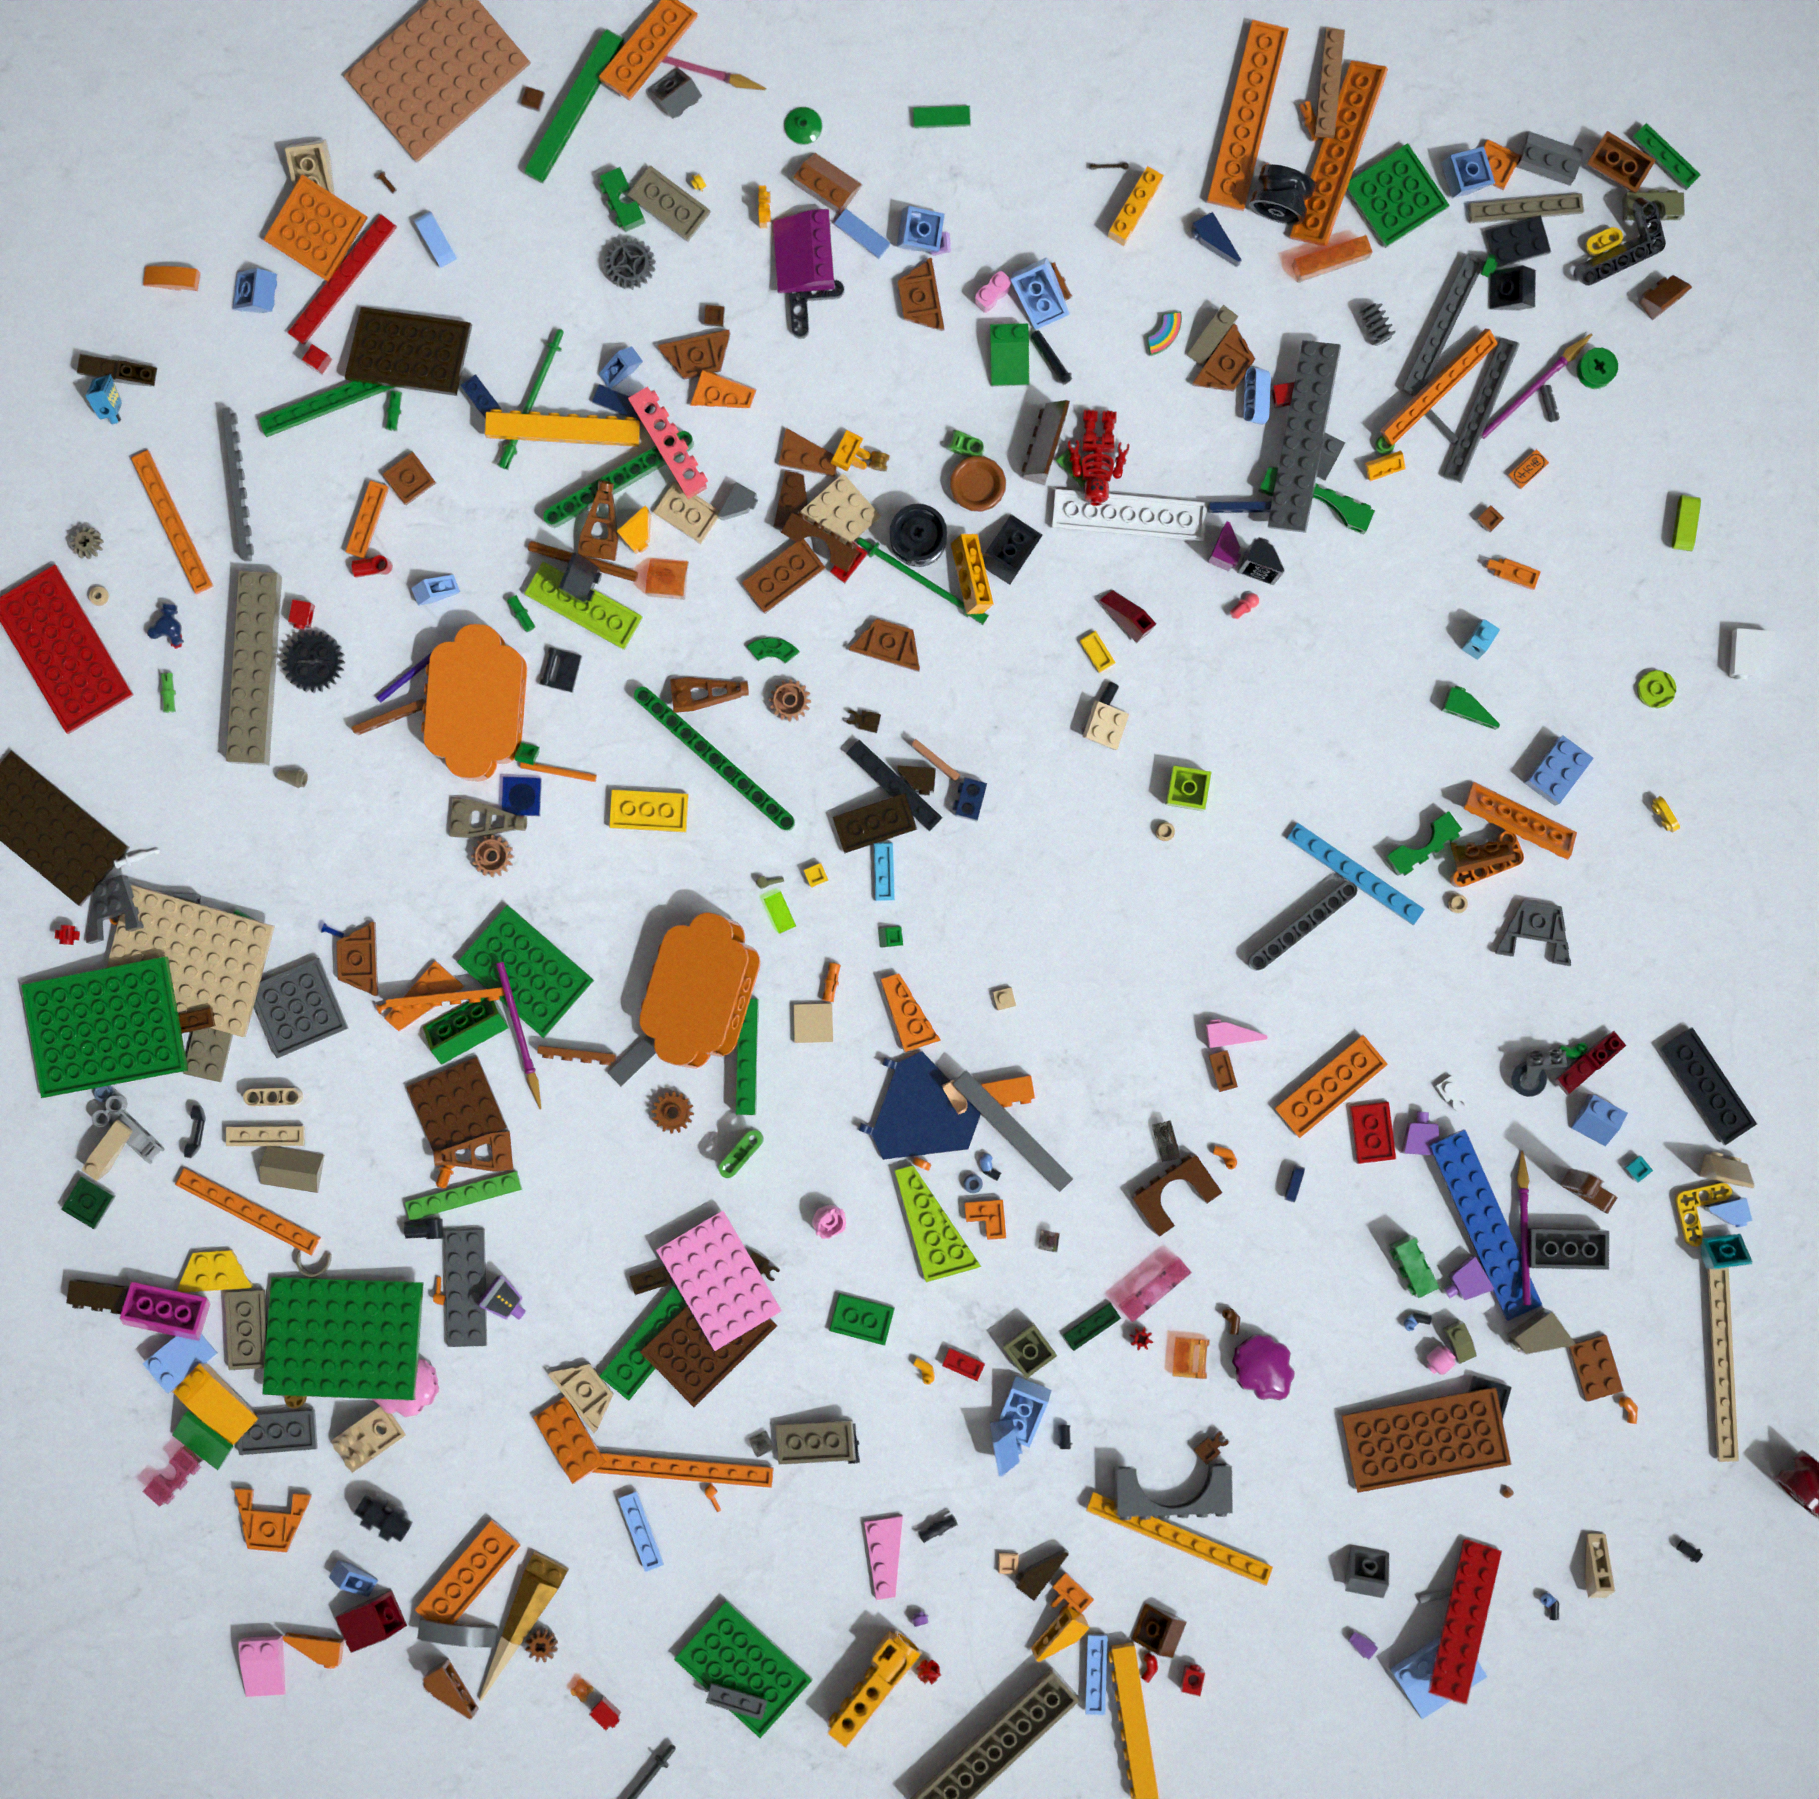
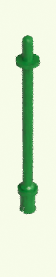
[497,329,564,470]
[857,538,989,625]

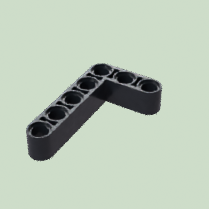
[1573,197,1666,286]

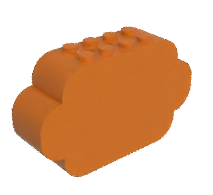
[421,624,527,782]
[639,913,760,1069]

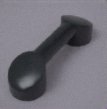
[184,1104,206,1158]

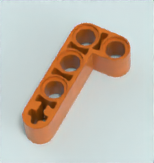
[1450,831,1524,888]

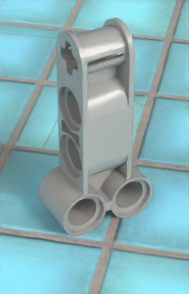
[92,1095,165,1164]

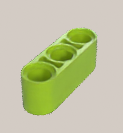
[1672,495,1701,552]

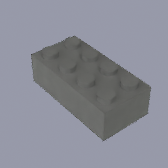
[1528,1228,1609,1270]

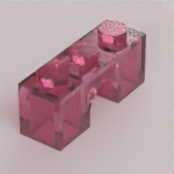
[142,1446,203,1507]

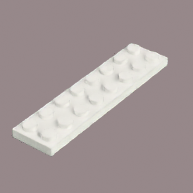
[1052,489,1207,542]

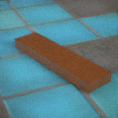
[352,698,426,736]

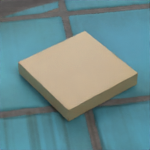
[794,1004,833,1043]

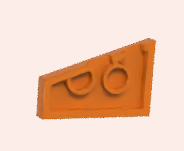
[690,369,757,408]

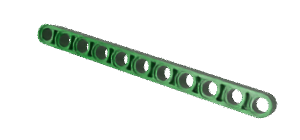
[634,686,795,832]

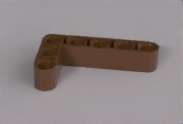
[1560,1168,1618,1214]

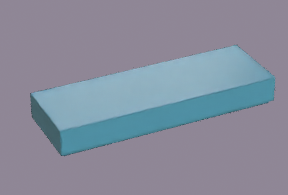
[874,843,895,901]

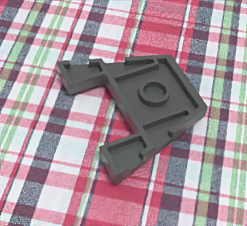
[86,875,144,944]
[1495,900,1571,966]

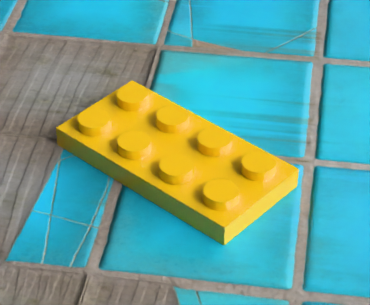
[609,790,689,833]

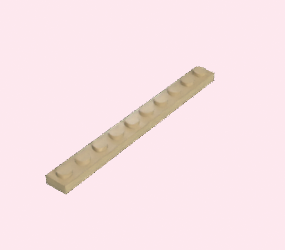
[1707,1267,1739,1462]

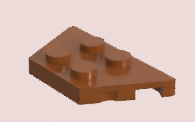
[898,258,944,331]
[1192,323,1255,391]
[658,329,730,380]
[849,619,920,672]
[336,922,378,996]

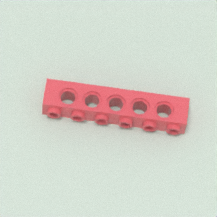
[628,386,708,499]

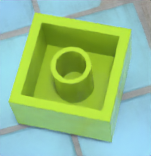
[1165,766,1212,811]

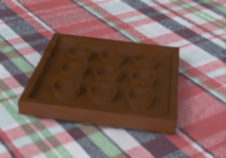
[406,1057,507,1155]

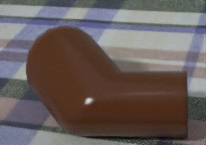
[1222,1307,1241,1335]

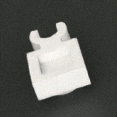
[1435,1075,1468,1111]

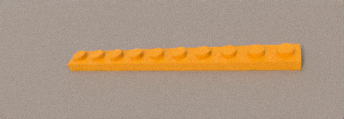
[1086,1492,1273,1586]

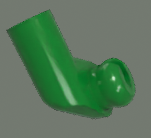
[1558,1042,1588,1059]

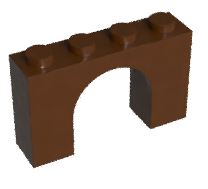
[1131,1153,1223,1237]

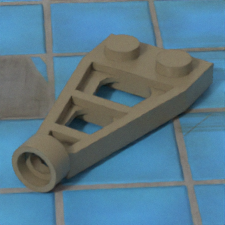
[449,798,527,838]

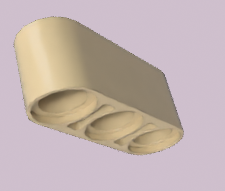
[243,1088,303,1106]

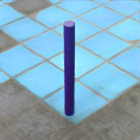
[376,652,432,703]

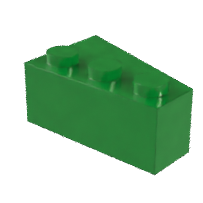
[1389,1235,1439,1298]

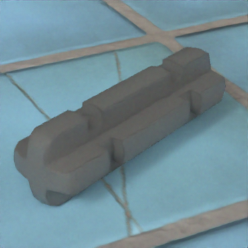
[1540,385,1560,422]

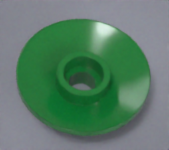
[785,107,822,145]

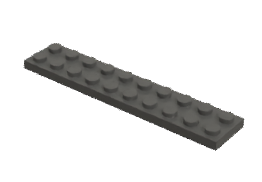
[1267,340,1341,533]

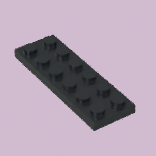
[1659,1027,1757,1145]

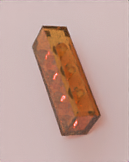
[1292,235,1373,283]

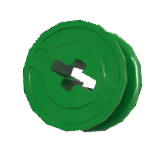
[1576,347,1619,389]

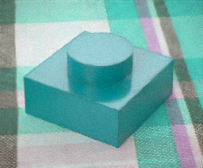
[1624,1155,1653,1183]

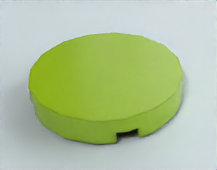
[1637,670,1677,709]

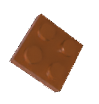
[383,452,436,506]

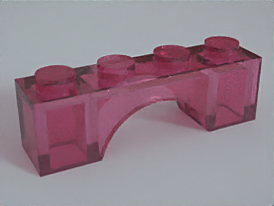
[1118,1256,1192,1323]

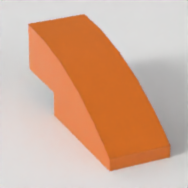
[143,266,201,291]

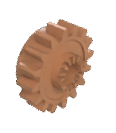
[769,679,811,722]
[471,835,514,878]

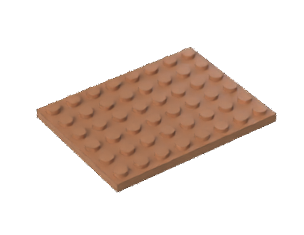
[344,0,531,163]

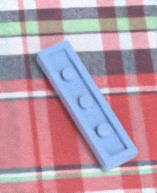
[618,1491,664,1572]
[1085,1634,1107,1715]

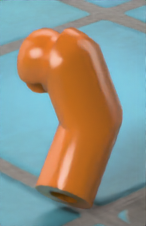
[1213,1145,1237,1170]
[1619,1397,1638,1424]

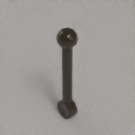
[1089,162,1129,170]

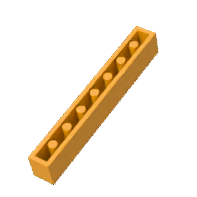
[485,409,640,447]
[1108,1642,1159,1799]

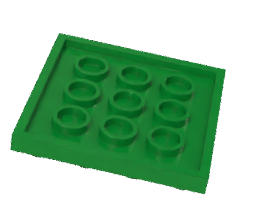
[1347,143,1450,248]

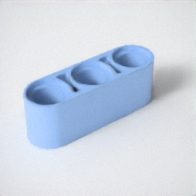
[414,211,457,268]
[1243,367,1271,425]

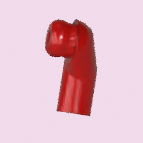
[1141,1653,1158,1683]

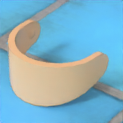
[942,1080,967,1115]

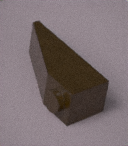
[1014,1549,1069,1601]

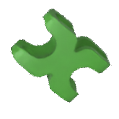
[718,1130,764,1178]

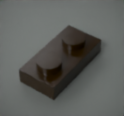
[629,1265,672,1295]

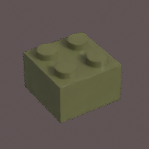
[1003,1322,1057,1379]

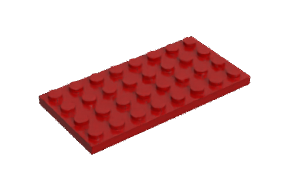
[0,564,134,734]

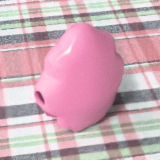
[372,1359,439,1417]

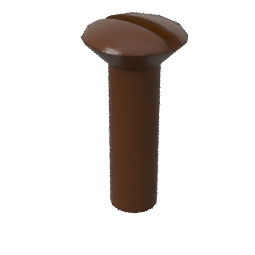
[377,172,397,194]

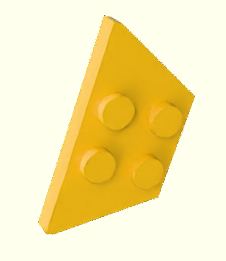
[177,1250,253,1293]

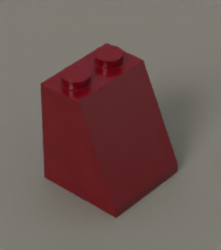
[335,1590,407,1653]

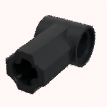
[404,1219,443,1239]

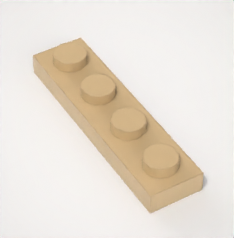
[226,1126,305,1146]

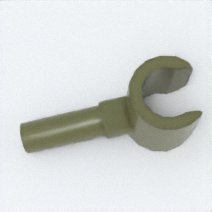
[756,876,784,889]

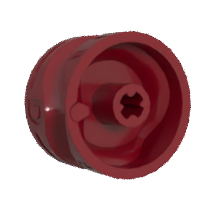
[1774,1450,1819,1519]

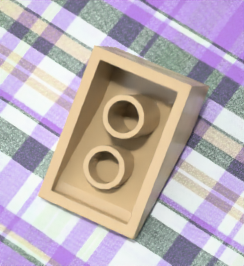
[285,139,335,195]
[1699,1151,1755,1188]

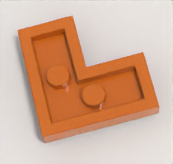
[965,1199,1006,1240]

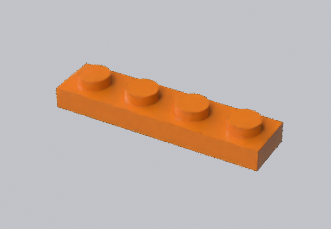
[345,480,389,559]

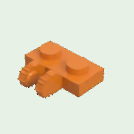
[1050,1572,1094,1615]

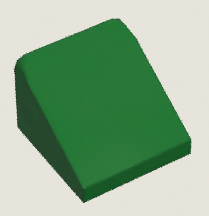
[878,927,903,948]

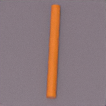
[520,762,597,782]

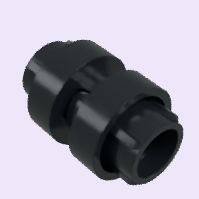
[354,1494,413,1542]

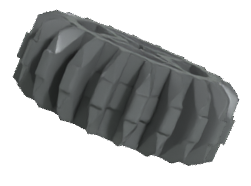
[604,237,656,290]

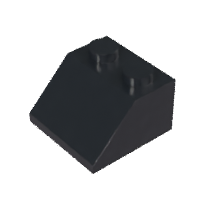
[1490,265,1536,311]

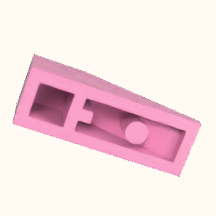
[1205,1019,1268,1048]

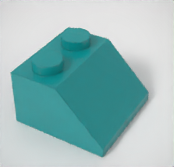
[1700,1233,1753,1269]

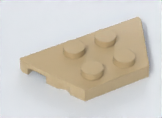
[548,1364,614,1433]

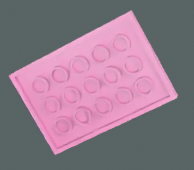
[656,1211,782,1351]

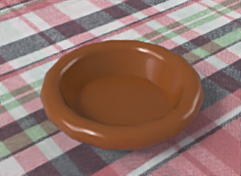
[950,456,1006,512]

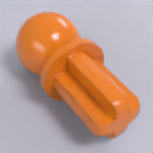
[436,1156,457,1188]

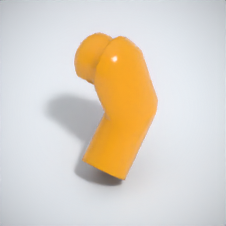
[913,1357,935,1385]

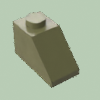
[1443,1321,1477,1364]

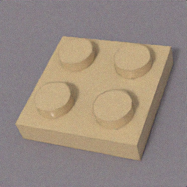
[1083,701,1129,750]

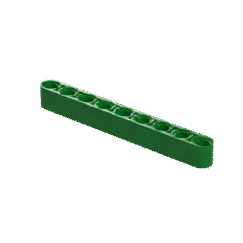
[525,29,624,183]
[543,431,694,528]

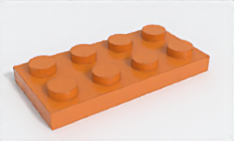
[533,1397,606,1484]

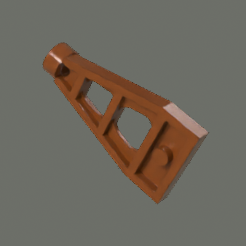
[578,481,619,561]
[670,677,749,713]
[433,1131,513,1172]

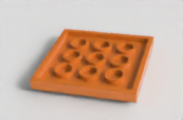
[263,175,368,281]

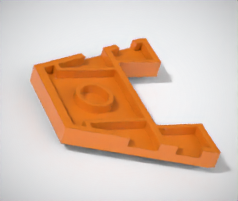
[235,1488,312,1552]

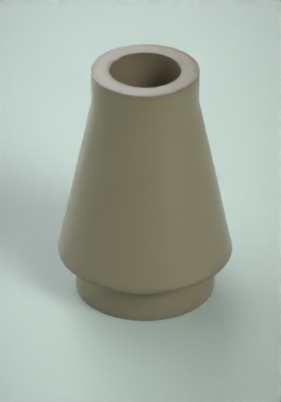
[277,769,308,788]

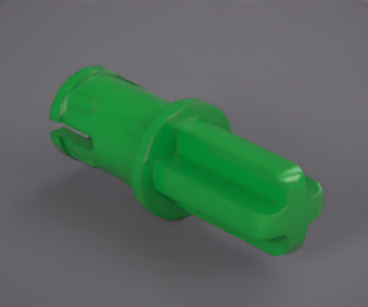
[507,595,535,632]

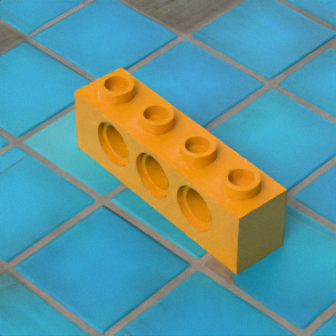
[1108,166,1164,246]
[951,534,994,614]

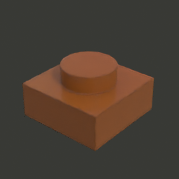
[1476,505,1504,533]

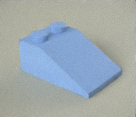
[1010,257,1070,330]
[143,1334,217,1394]
[998,1376,1052,1448]

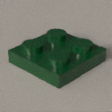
[61,1176,116,1229]

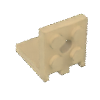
[331,1406,406,1473]

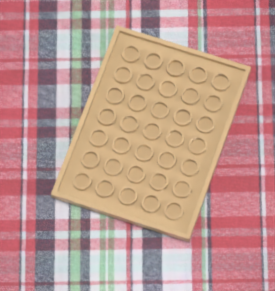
[106,884,275,1037]

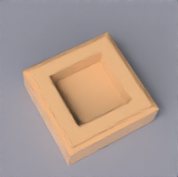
[998,1553,1018,1574]

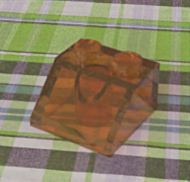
[645,558,689,600]

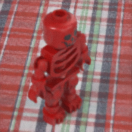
[1068,409,1130,506]

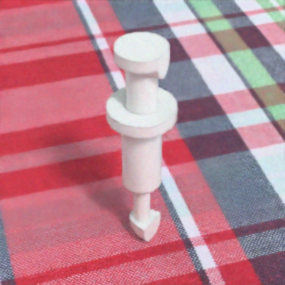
[114,848,160,869]

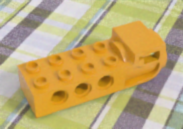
[827,1631,922,1748]

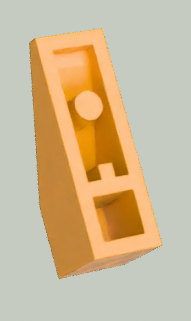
[1031,1607,1090,1662]

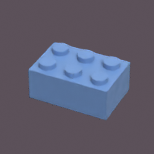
[1524,735,1594,806]

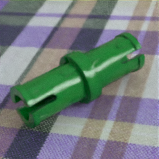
[385,391,402,431]

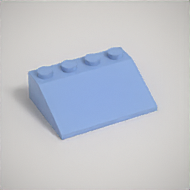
[1390,1636,1487,1719]

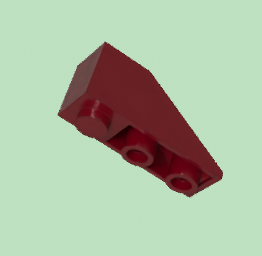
[1099,590,1156,644]

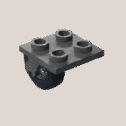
[1511,1049,1567,1097]

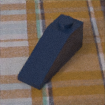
[1191,212,1242,267]

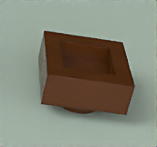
[521,86,545,112]
[704,305,725,327]

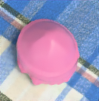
[812,1205,846,1239]

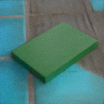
[829,1293,895,1346]
[172,1411,234,1471]

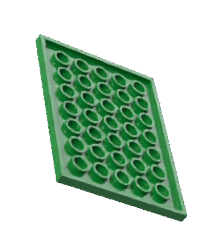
[21,957,188,1098]
[262,1277,424,1401]

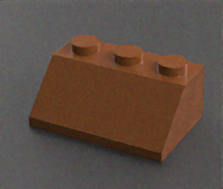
[1586,131,1656,194]
[793,153,862,215]

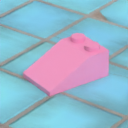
[239,1635,286,1697]

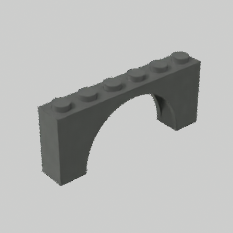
[1113,1463,1233,1520]

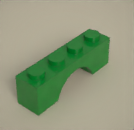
[1384,811,1463,876]

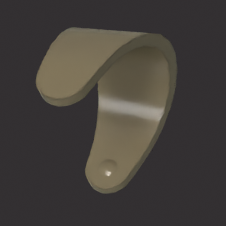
[296,1251,332,1277]

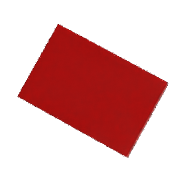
[1350,1102,1396,1164]

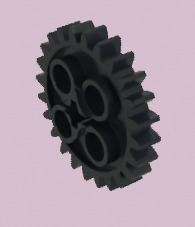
[282,631,346,693]

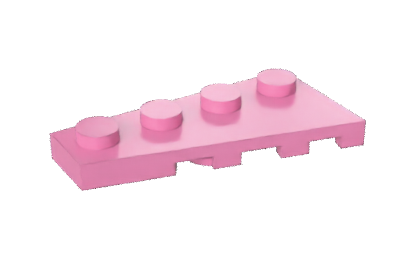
[864,1515,903,1600]

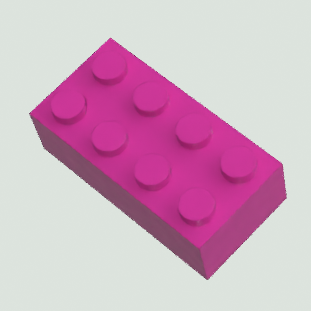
[119,1282,210,1341]

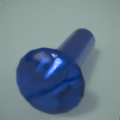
[321,923,345,938]

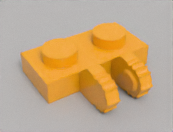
[758,185,771,228]
[831,430,871,472]

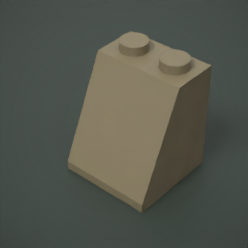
[1507,1308,1575,1354]

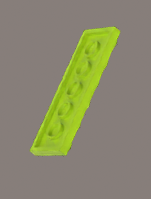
[524,561,643,650]

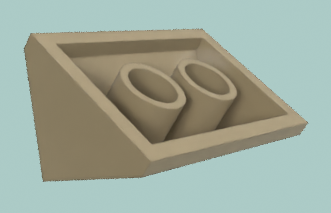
[259,1146,325,1193]

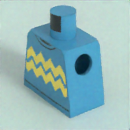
[85,374,122,424]

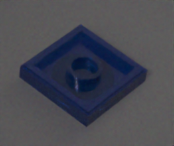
[501,777,542,817]

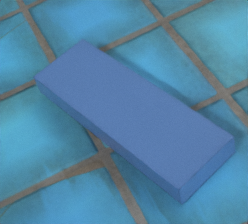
[834,209,891,259]

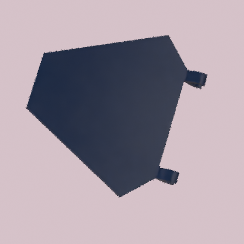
[859,1051,981,1160]

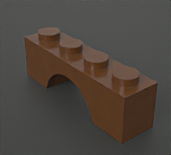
[781,511,860,572]

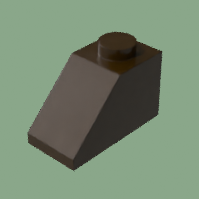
[897,765,936,796]

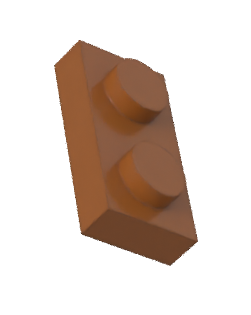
[1208,1050,1238,1092]

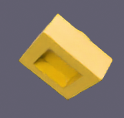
[804,863,829,888]

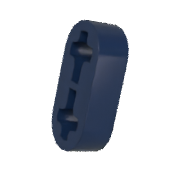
[1284,1165,1305,1203]

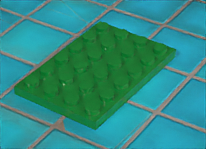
[457,905,595,1038]
[674,1600,813,1739]

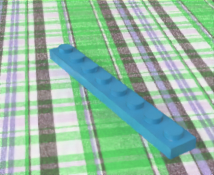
[1286,823,1425,925]

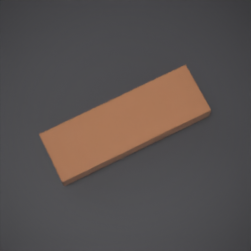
[912,739,960,782]

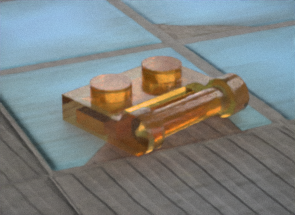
[1172,1337,1210,1379]

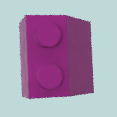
[1208,521,1241,571]

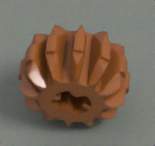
[525,1629,558,1663]

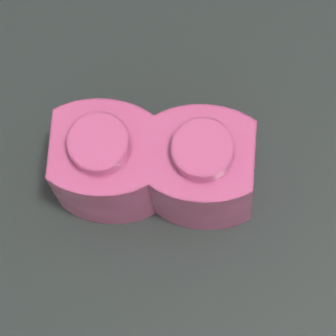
[975,271,1011,313]

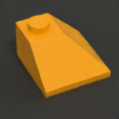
[617,506,651,554]

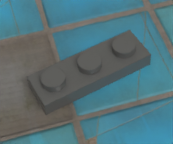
[706,1683,768,1720]

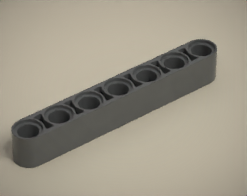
[1248,882,1358,971]

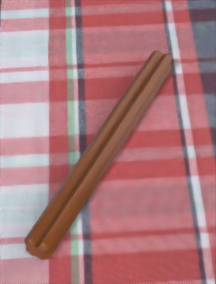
[528,541,638,582]

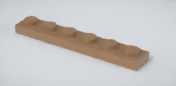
[1315,27,1345,138]

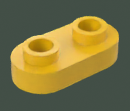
[1585,227,1623,256]
[1651,796,1680,833]

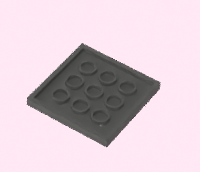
[254,958,349,1058]

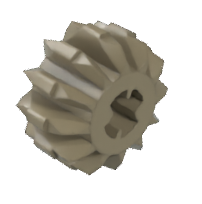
[69,526,104,559]

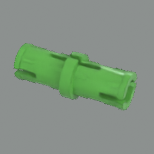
[160,673,176,713]

